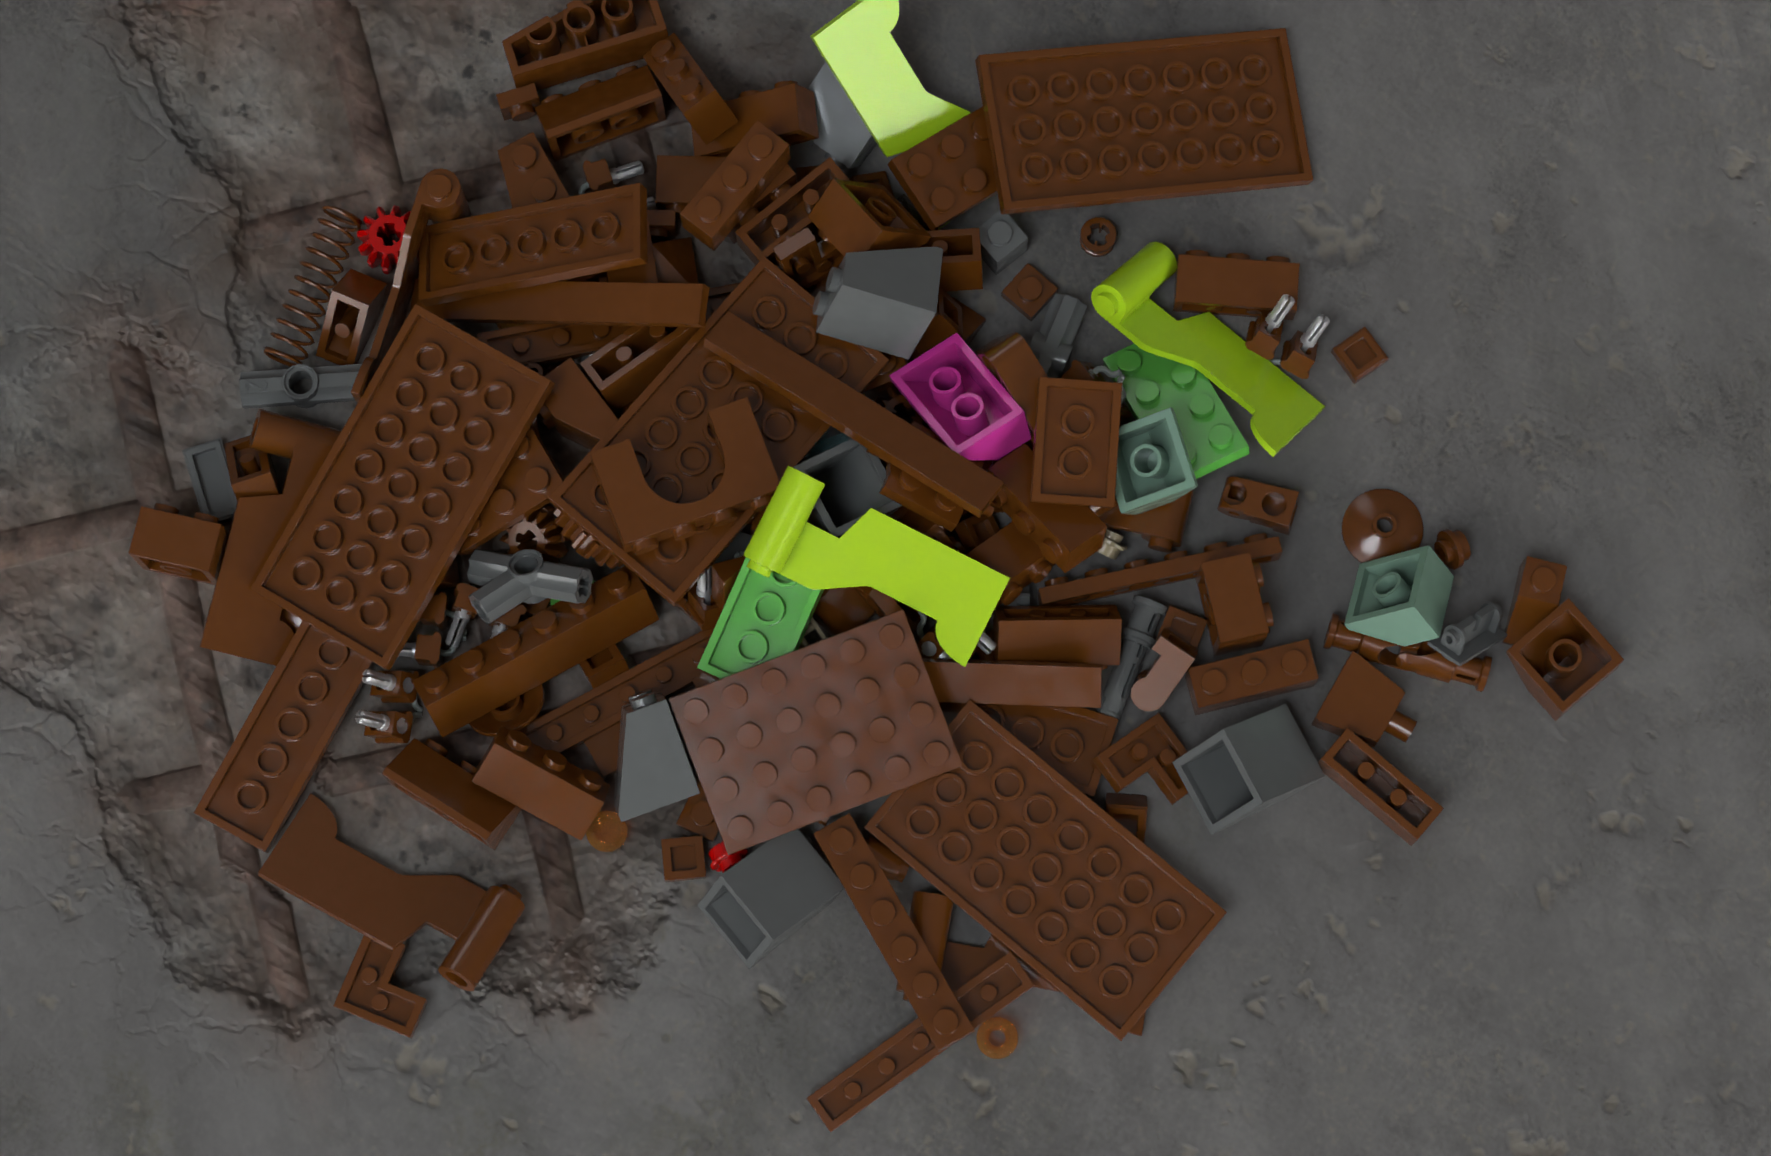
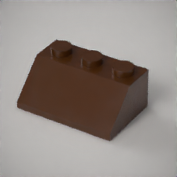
[535,65,666,162]
[382,738,522,850]

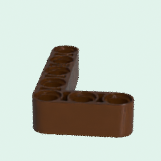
[974,332,1118,517]

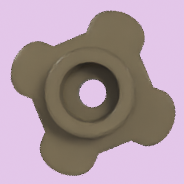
[1097,527,1128,560]

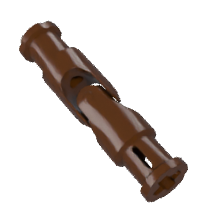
[1323,613,1492,692]

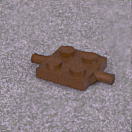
[866,421,997,532]

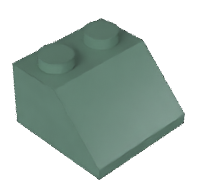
[1115,407,1198,515]
[1344,545,1454,647]

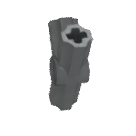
[467,549,593,625]

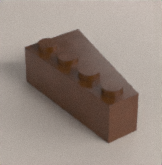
[502,0,668,91]
[497,132,605,282]

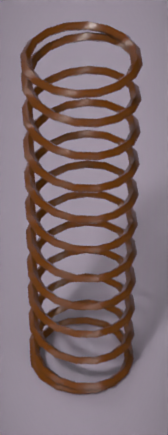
[263,205,363,367]

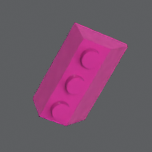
[889,333,1031,461]

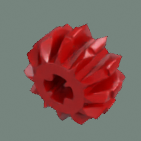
[357,205,419,275]

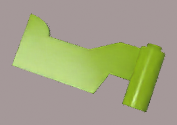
[810,0,970,230]
[1091,242,1325,457]
[743,466,1010,667]

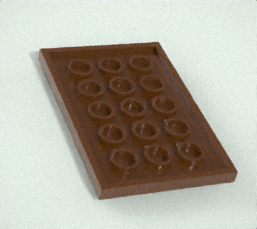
[669,609,963,855]

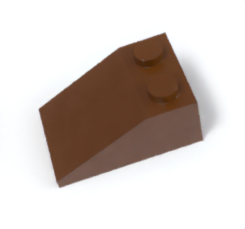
[537,357,618,450]

